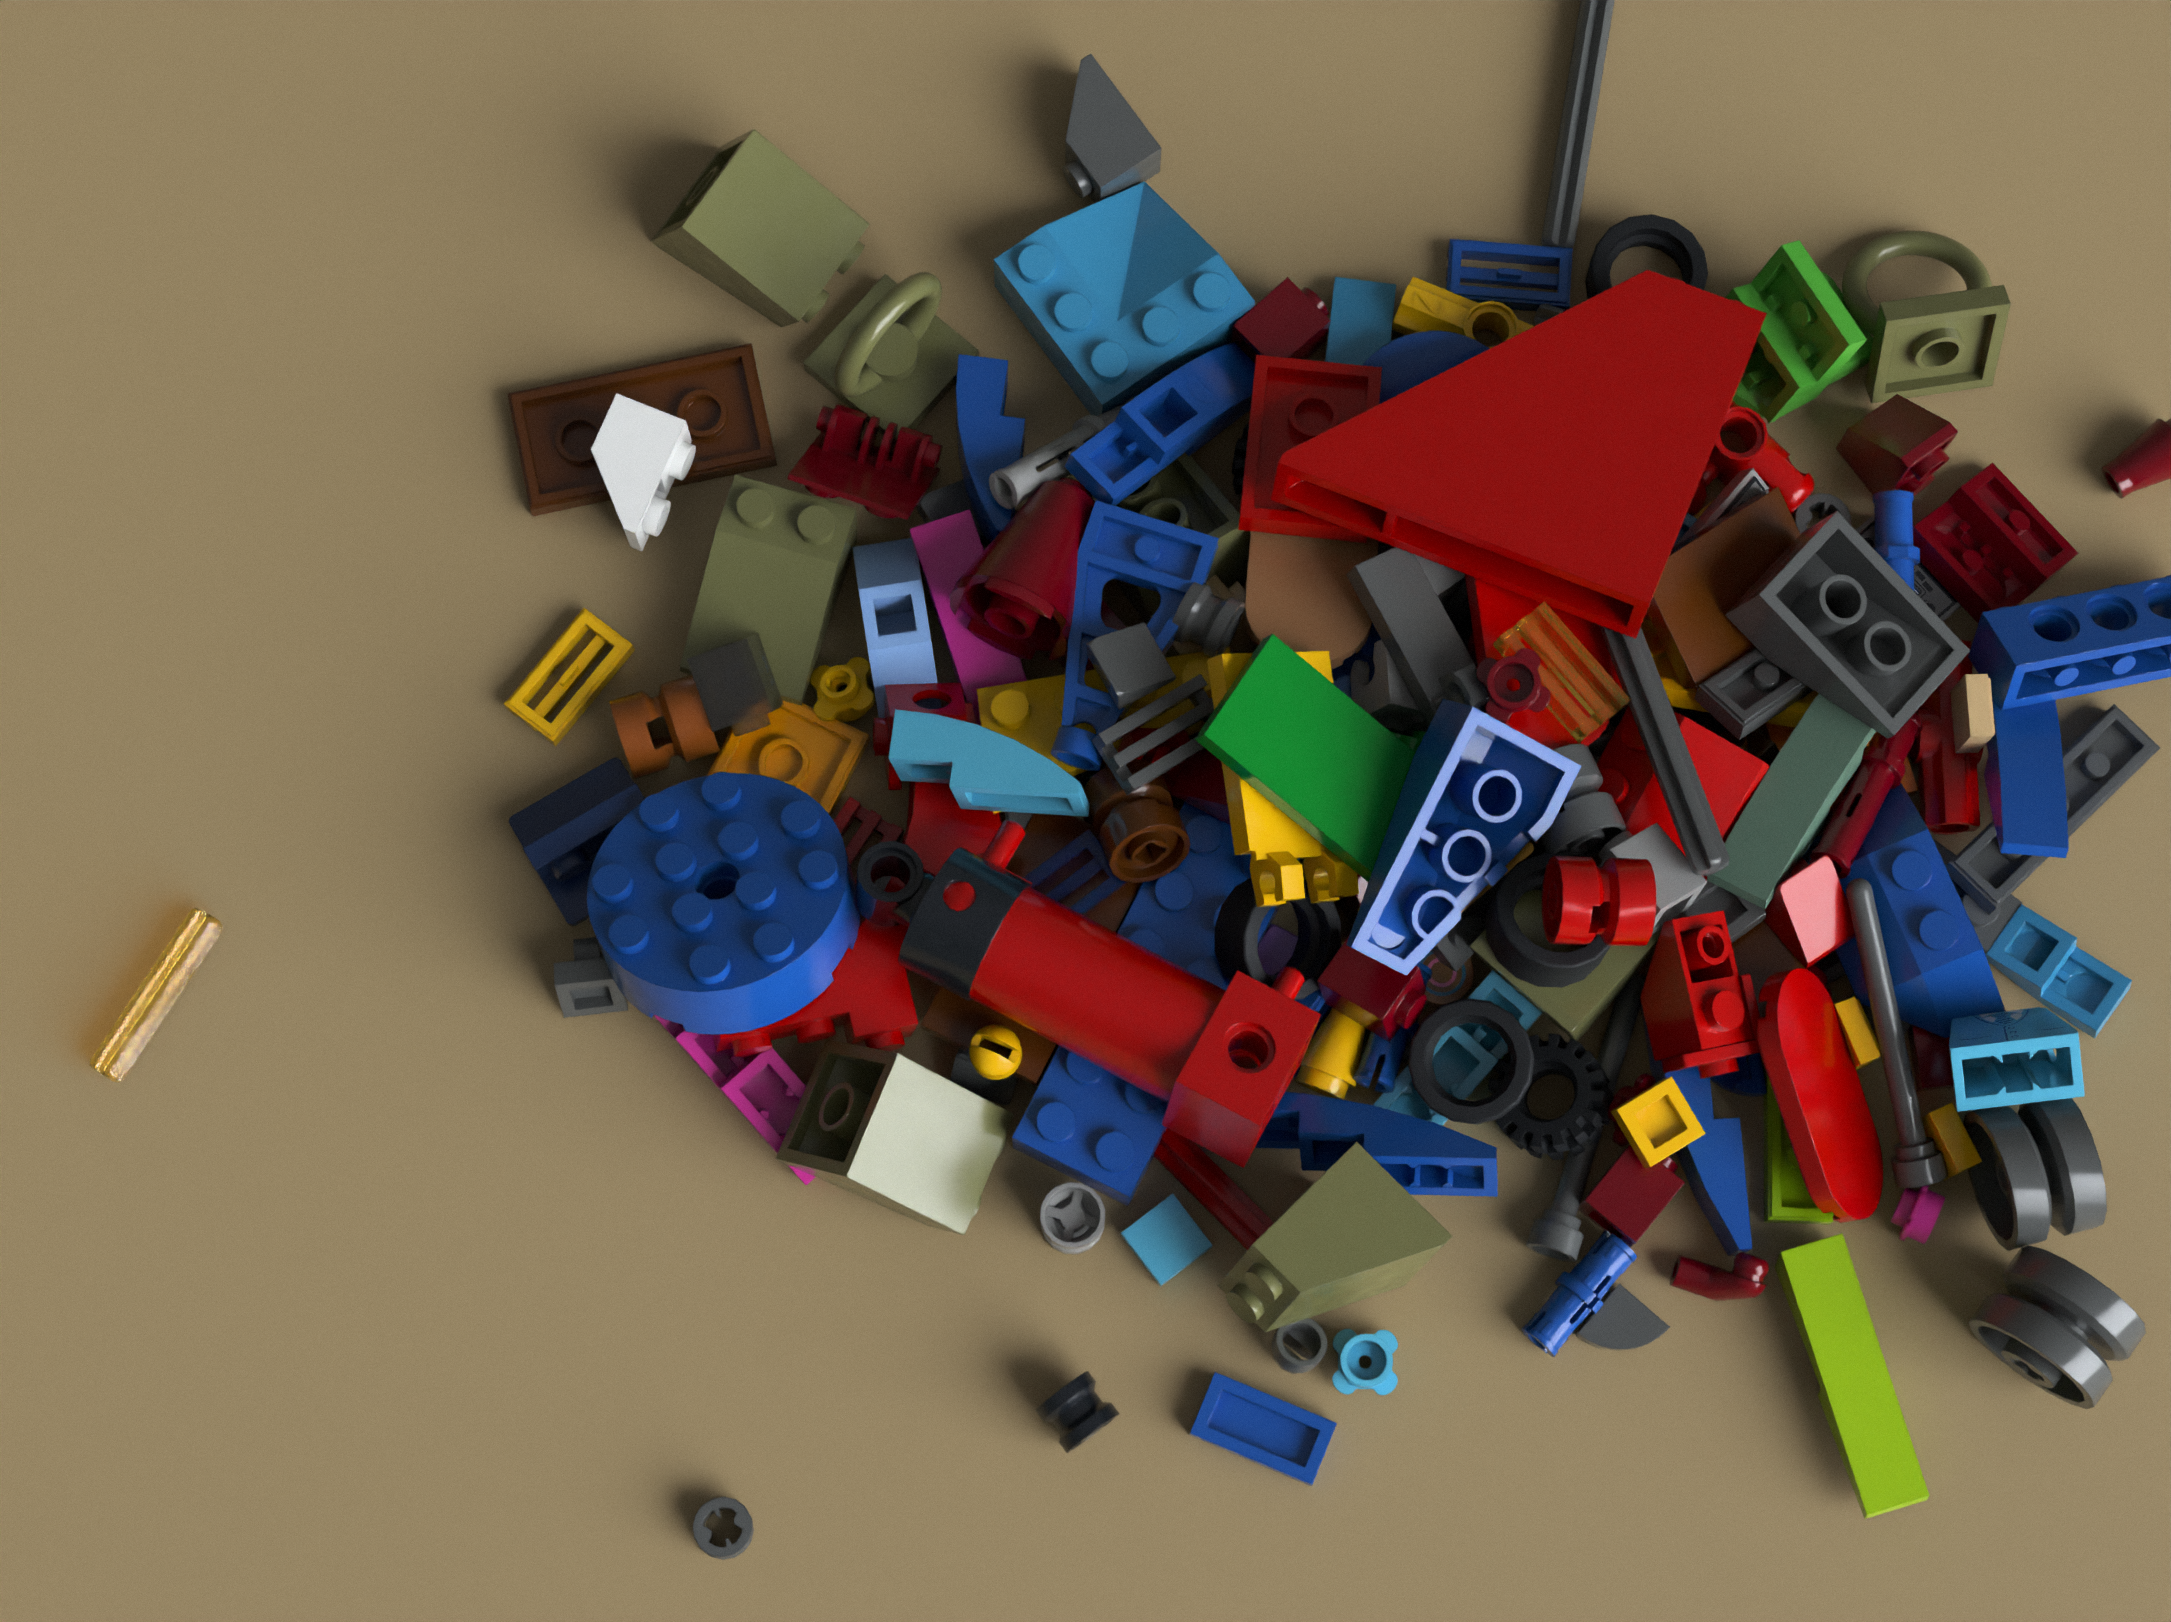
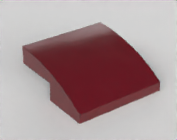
[1913,463,2079,623]

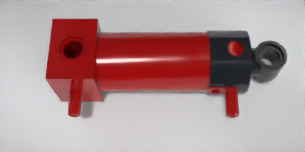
[855,820,1321,1168]

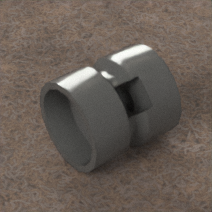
[1538,744,1626,857]

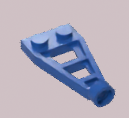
[1051,500,1219,771]

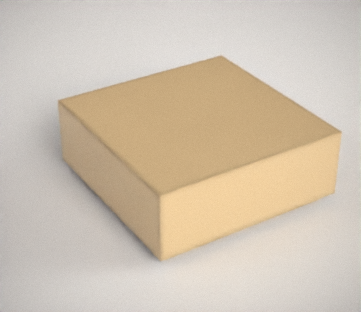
[1950,674,1995,753]

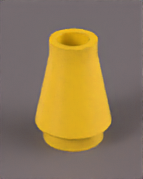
[1295,1008,1366,1100]

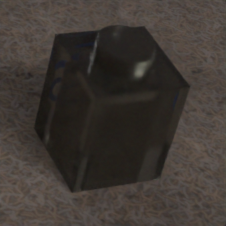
[687,633,784,737]

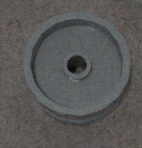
[1963,1098,2107,1251]
[1969,1245,2146,1409]

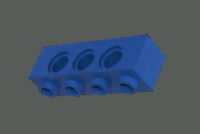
[1968,575,2171,711]

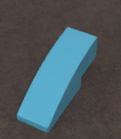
[888,709,1090,817]

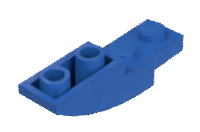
[1064,342,1255,506]

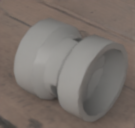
[1040,1182,1105,1254]

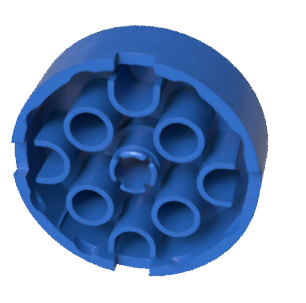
[587,772,860,1035]

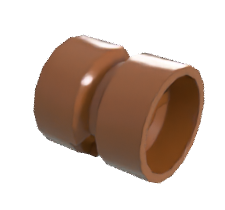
[609,674,720,779]

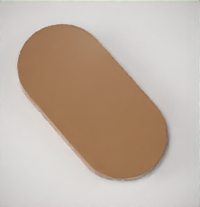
[1244,531,1379,669]

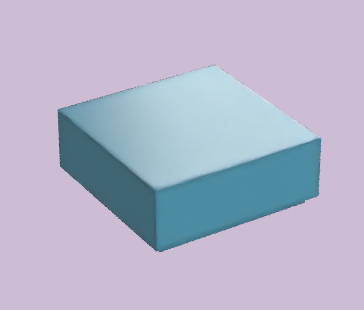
[1121,1193,1213,1287]

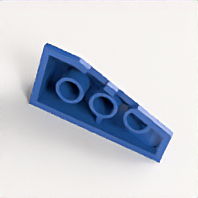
[1346,699,1581,976]

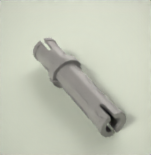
[989,397,1134,509]

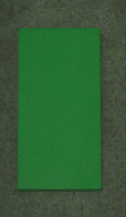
[1195,634,1415,882]

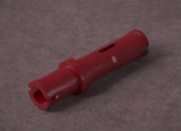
[1810,713,1923,879]

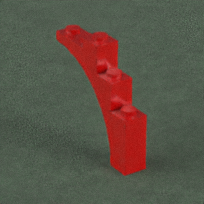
[713,702,1002,1057]

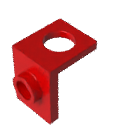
[873,683,967,790]
[1661,973,1760,1079]

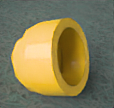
[969,1024,1022,1080]

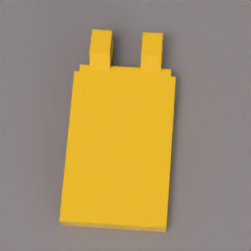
[1207,651,1359,907]

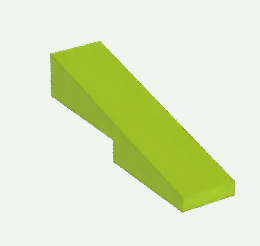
[1775,1233,1930,1519]

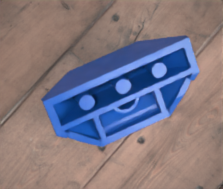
[1835,783,2006,1039]

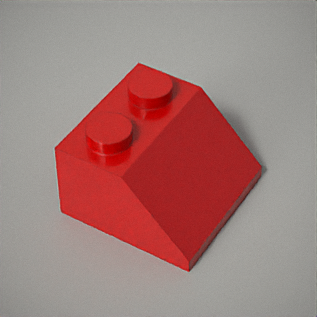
[1597,706,1770,880]

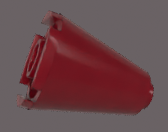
[950,478,1095,661]

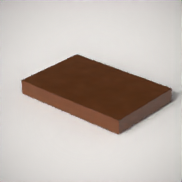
[1647,487,1800,689]

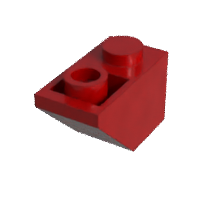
[1640,910,1754,1061]

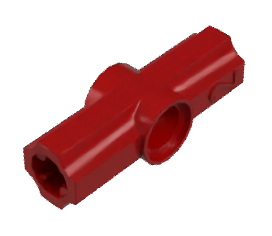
[1909,637,1984,835]

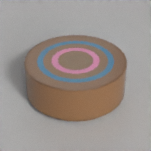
[1420,951,1474,1008]

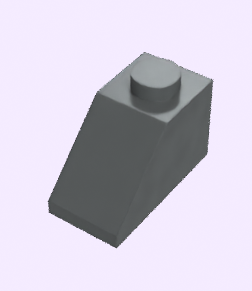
[1062,54,1162,203]

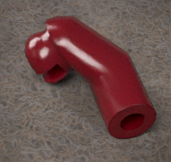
[1670,1252,1769,1301]

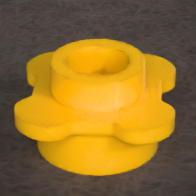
[810,657,875,722]

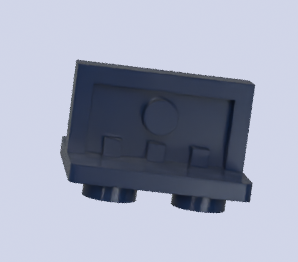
[509,757,645,926]

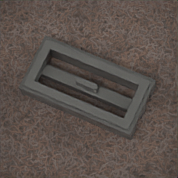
[1091,674,1214,795]

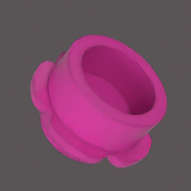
[1890,1185,1945,1244]

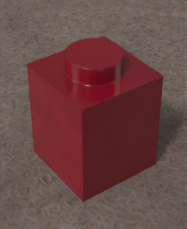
[1231,277,1331,363]
[1317,935,1427,1042]
[1578,1144,1685,1247]

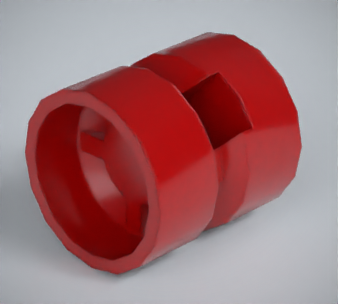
[1542,856,1656,946]

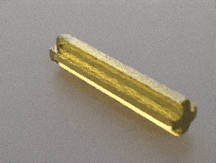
[90,908,223,1083]

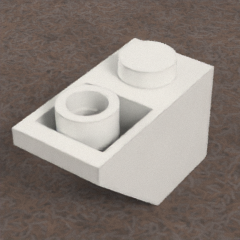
[591,393,696,551]

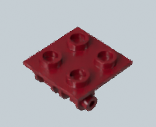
[787,404,943,520]

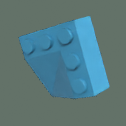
[993,181,1255,416]

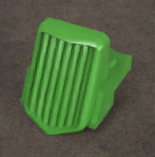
[1725,240,1873,423]

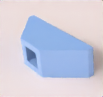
[852,538,942,718]

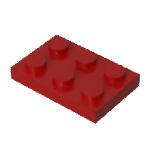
[1238,355,1382,543]

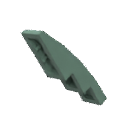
[1707,693,1876,909]

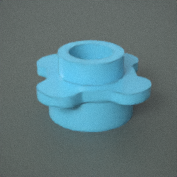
[1332,1329,1398,1395]

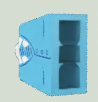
[1949,1007,2085,1112]

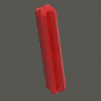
[1154,1128,1274,1250]

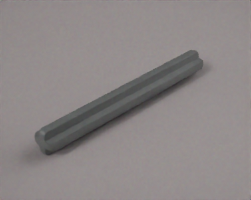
[1541,0,1615,248]
[1598,625,1730,876]

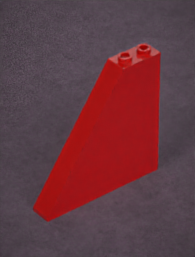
[1271,269,1767,639]

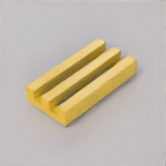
[504,608,635,747]

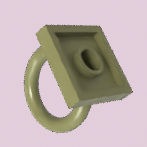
[1842,231,2011,403]
[803,272,979,445]

